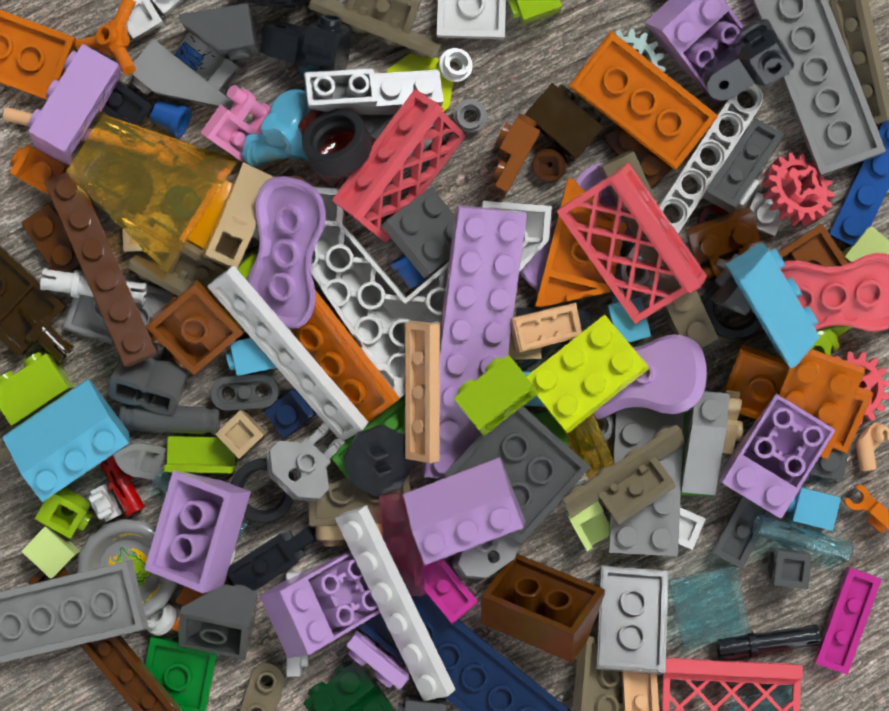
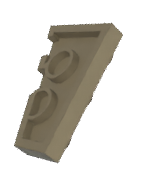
[308,473,410,526]
[573,636,623,711]

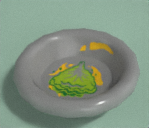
[77,519,177,617]

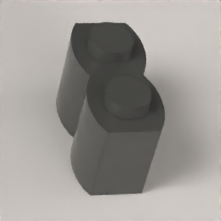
[108,358,189,415]

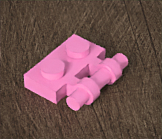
[200,85,270,164]

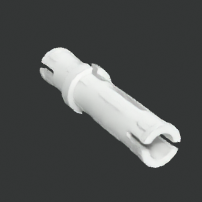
[40,268,147,305]

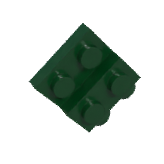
[303,661,396,711]

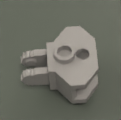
[265,422,345,502]
[451,534,519,580]

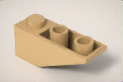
[201,163,274,269]

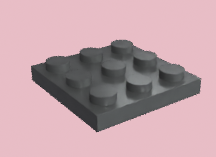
[444,406,591,544]

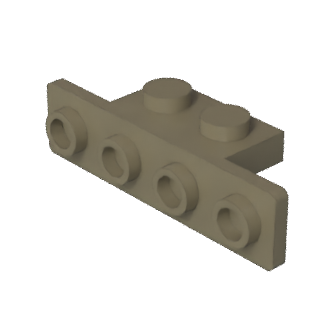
[308,0,442,58]
[127,239,247,333]
[562,425,685,525]

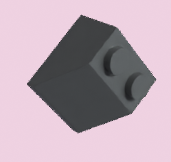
[178,3,261,65]
[178,584,258,660]

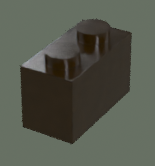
[525,83,604,162]

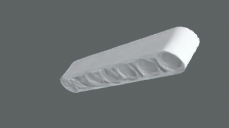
[618,84,763,285]

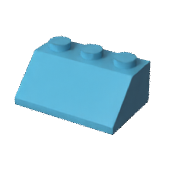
[725,242,820,368]
[2,378,129,502]

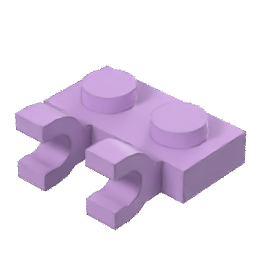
[346,630,409,689]

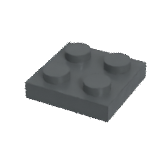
[381,187,455,279]

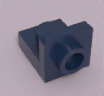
[264,388,317,438]

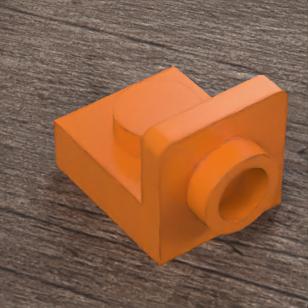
[10,144,68,195]

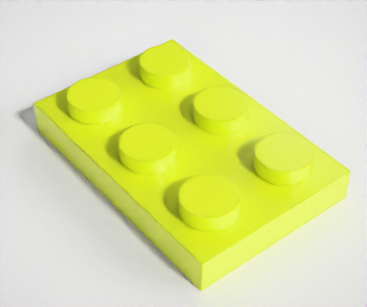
[526,315,649,434]

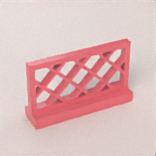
[331,89,466,243]
[557,162,707,324]
[662,657,803,711]

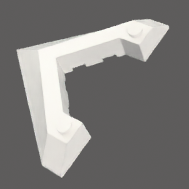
[311,187,552,398]

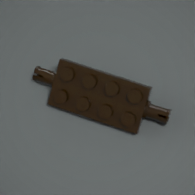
[0,245,74,363]

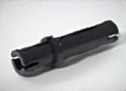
[716,624,821,661]

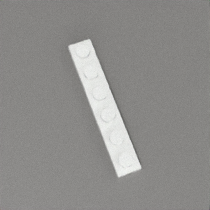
[207,265,369,441]
[335,505,456,701]

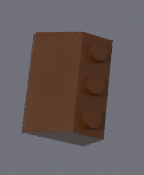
[481,553,605,663]

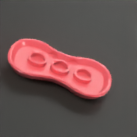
[781,253,889,332]

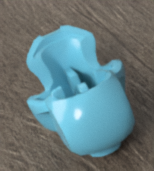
[242,89,322,167]

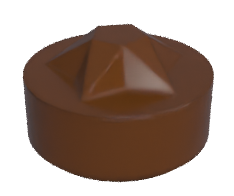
[532,147,568,183]

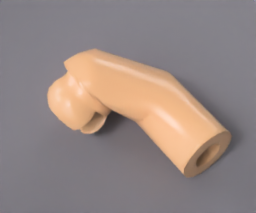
[856,423,889,471]

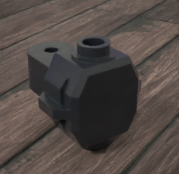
[260,14,352,79]
[702,19,795,101]

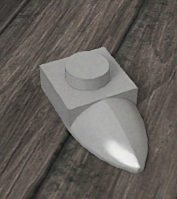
[113,440,166,481]

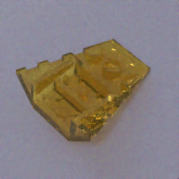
[66,114,239,274]

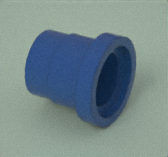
[150,100,192,139]
[390,254,431,288]

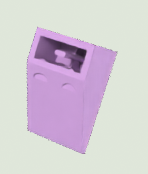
[645,0,743,104]
[718,394,836,519]
[259,551,380,658]

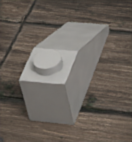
[131,39,234,110]
[681,391,730,495]

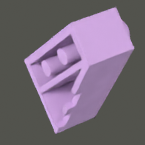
[27,44,121,169]

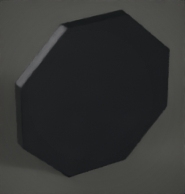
[343,424,415,496]

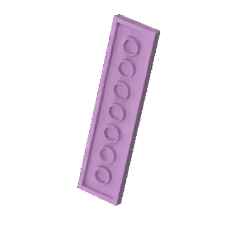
[421,205,527,478]

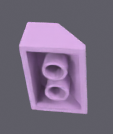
[403,457,526,565]
[144,471,251,593]

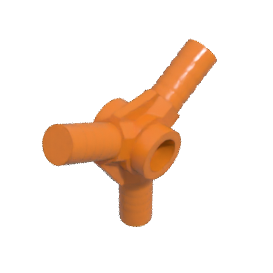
[75,0,136,75]

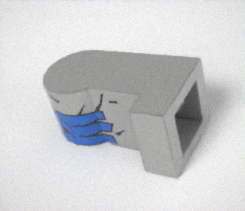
[173,33,241,94]

